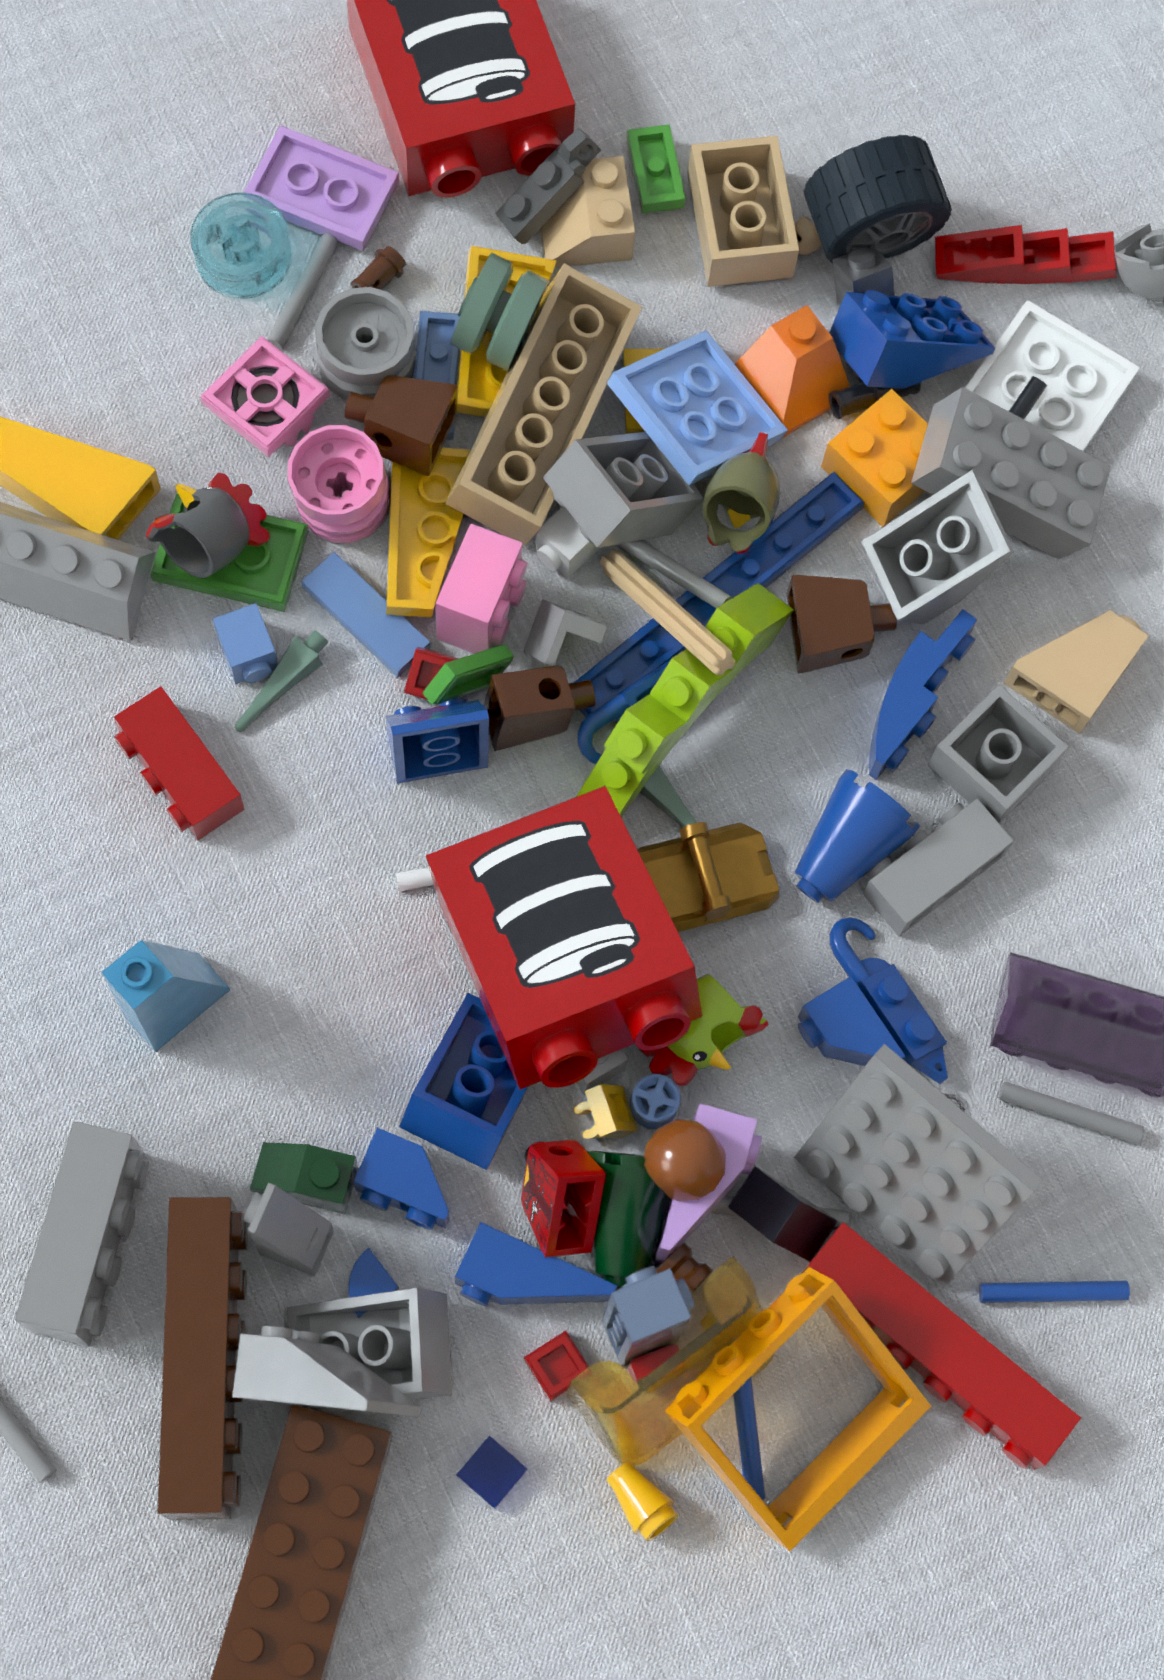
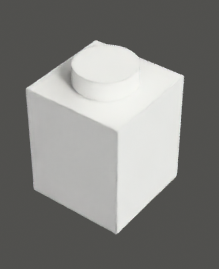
[536,507,601,579]

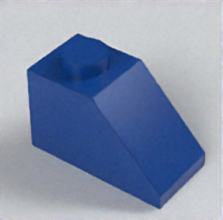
[797,976,905,1066]

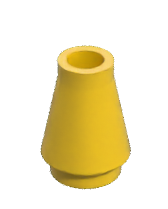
[606,1461,678,1541]

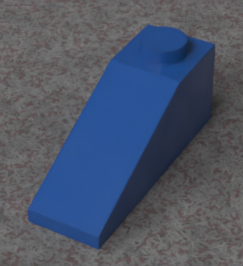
[455,1222,617,1307]

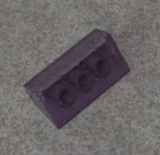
[990,952,1164,1097]

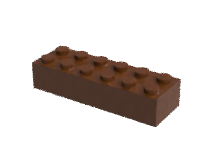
[157,1197,248,1520]
[211,1404,393,1680]

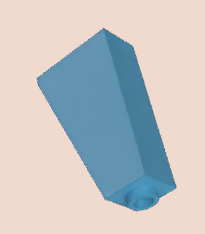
[101,940,230,1052]

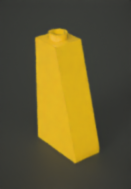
[0,416,161,540]

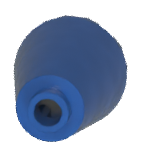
[794,769,920,903]

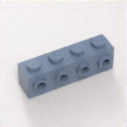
[602,1266,695,1367]

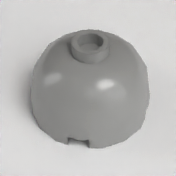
[1115,223,1164,302]

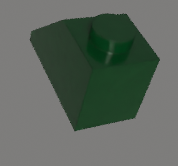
[250,1142,358,1215]

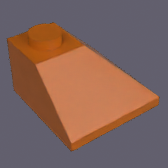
[734,305,850,438]

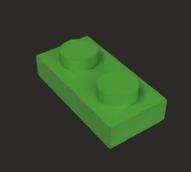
[626,124,685,214]

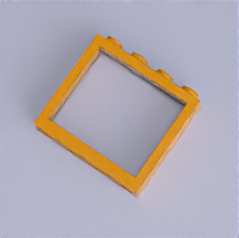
[665,1267,931,1552]

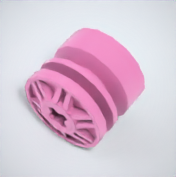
[287,425,390,543]

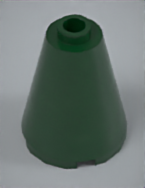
[586,1150,671,1286]

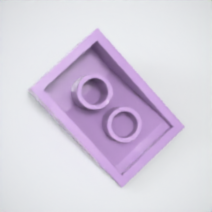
[654,1103,762,1265]

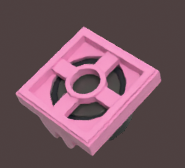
[200,336,330,457]

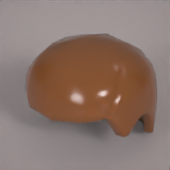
[643,1119,726,1201]

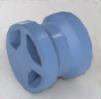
[630,1074,681,1130]

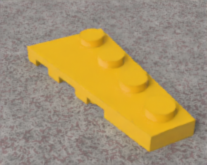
[457,246,557,417]
[386,448,471,618]

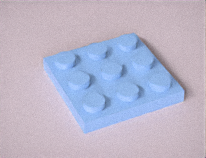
[607,330,788,486]

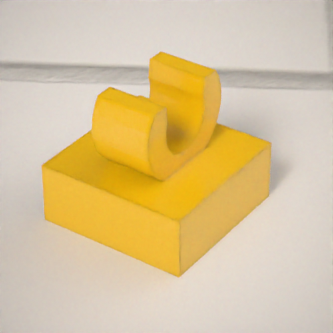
[574,1084,638,1139]

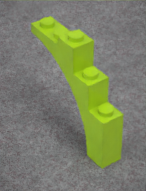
[576,583,794,818]

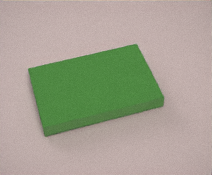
[150,494,309,612]

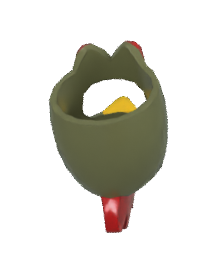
[703,432,781,554]

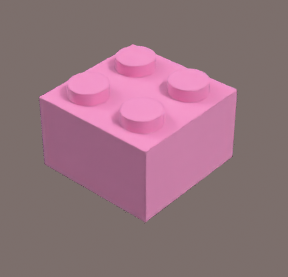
[435,523,528,654]

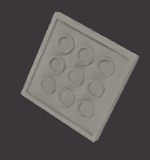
[794,1044,1043,1288]

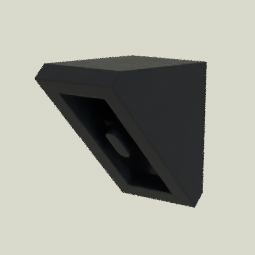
[728,1166,837,1262]

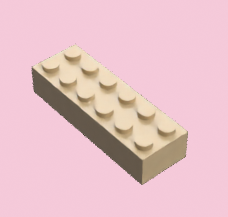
[445,264,642,546]

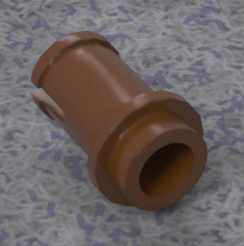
[351,246,406,290]

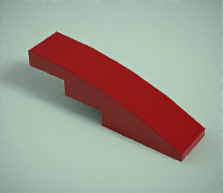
[935,225,1117,284]

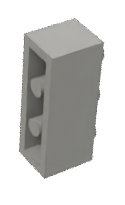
[863,798,1014,937]

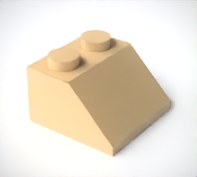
[540,156,635,267]

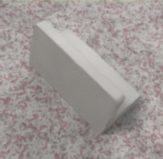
[524,599,607,666]

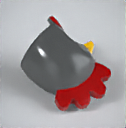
[146,473,270,578]

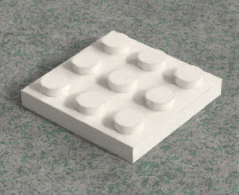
[965,300,1140,451]

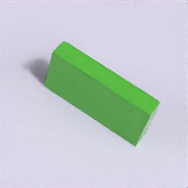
[423,644,514,705]

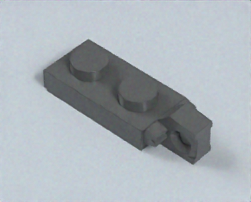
[495,128,601,245]

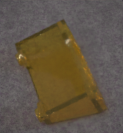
[566,1256,775,1466]

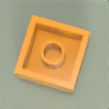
[821,389,928,527]

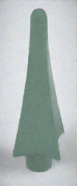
[234,630,328,732]
[639,765,697,828]

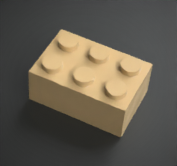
[687,136,799,287]

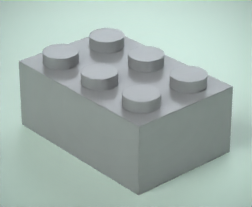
[543,432,704,548]

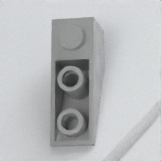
[244,1183,334,1277]

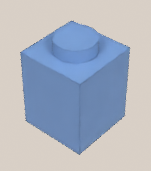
[212,603,278,684]

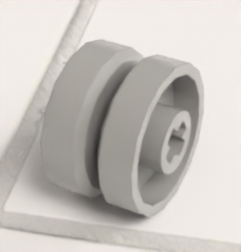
[315,287,415,401]

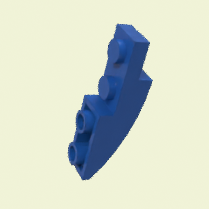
[869,609,978,780]

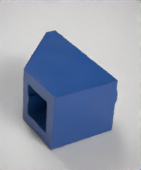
[353,1127,449,1230]

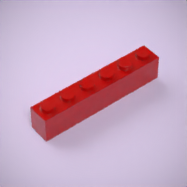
[801,1222,1081,1470]

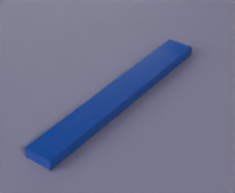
[575,472,864,717]

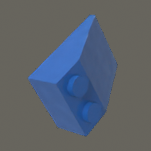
[386,698,489,784]
[399,993,529,1170]

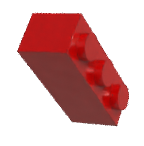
[114,686,245,841]

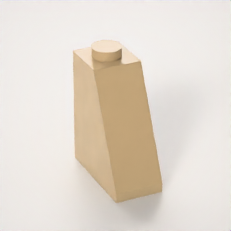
[1004,610,1149,734]

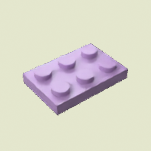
[243,125,399,251]

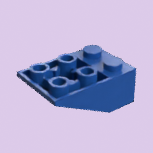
[829,290,995,389]

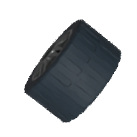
[804,135,952,263]

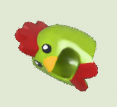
[639,973,769,1086]

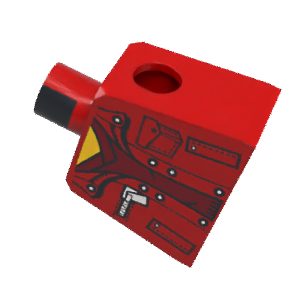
[521,1140,606,1257]

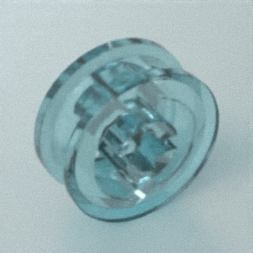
[190,192,292,299]

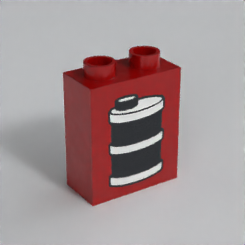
[347,0,575,198]
[425,786,702,1090]

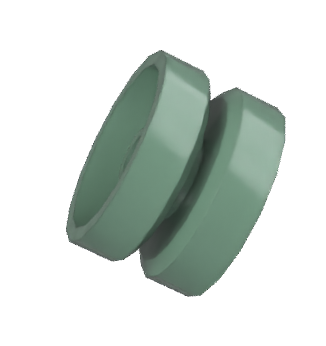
[450,252,549,371]

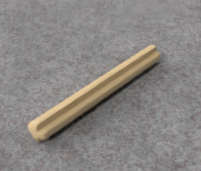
[600,550,735,675]

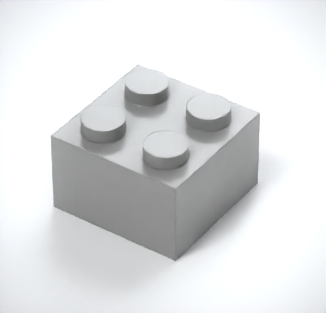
[927,684,1069,824]

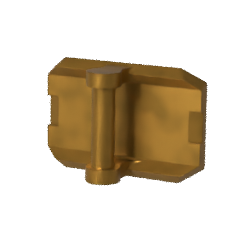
[638,822,779,932]

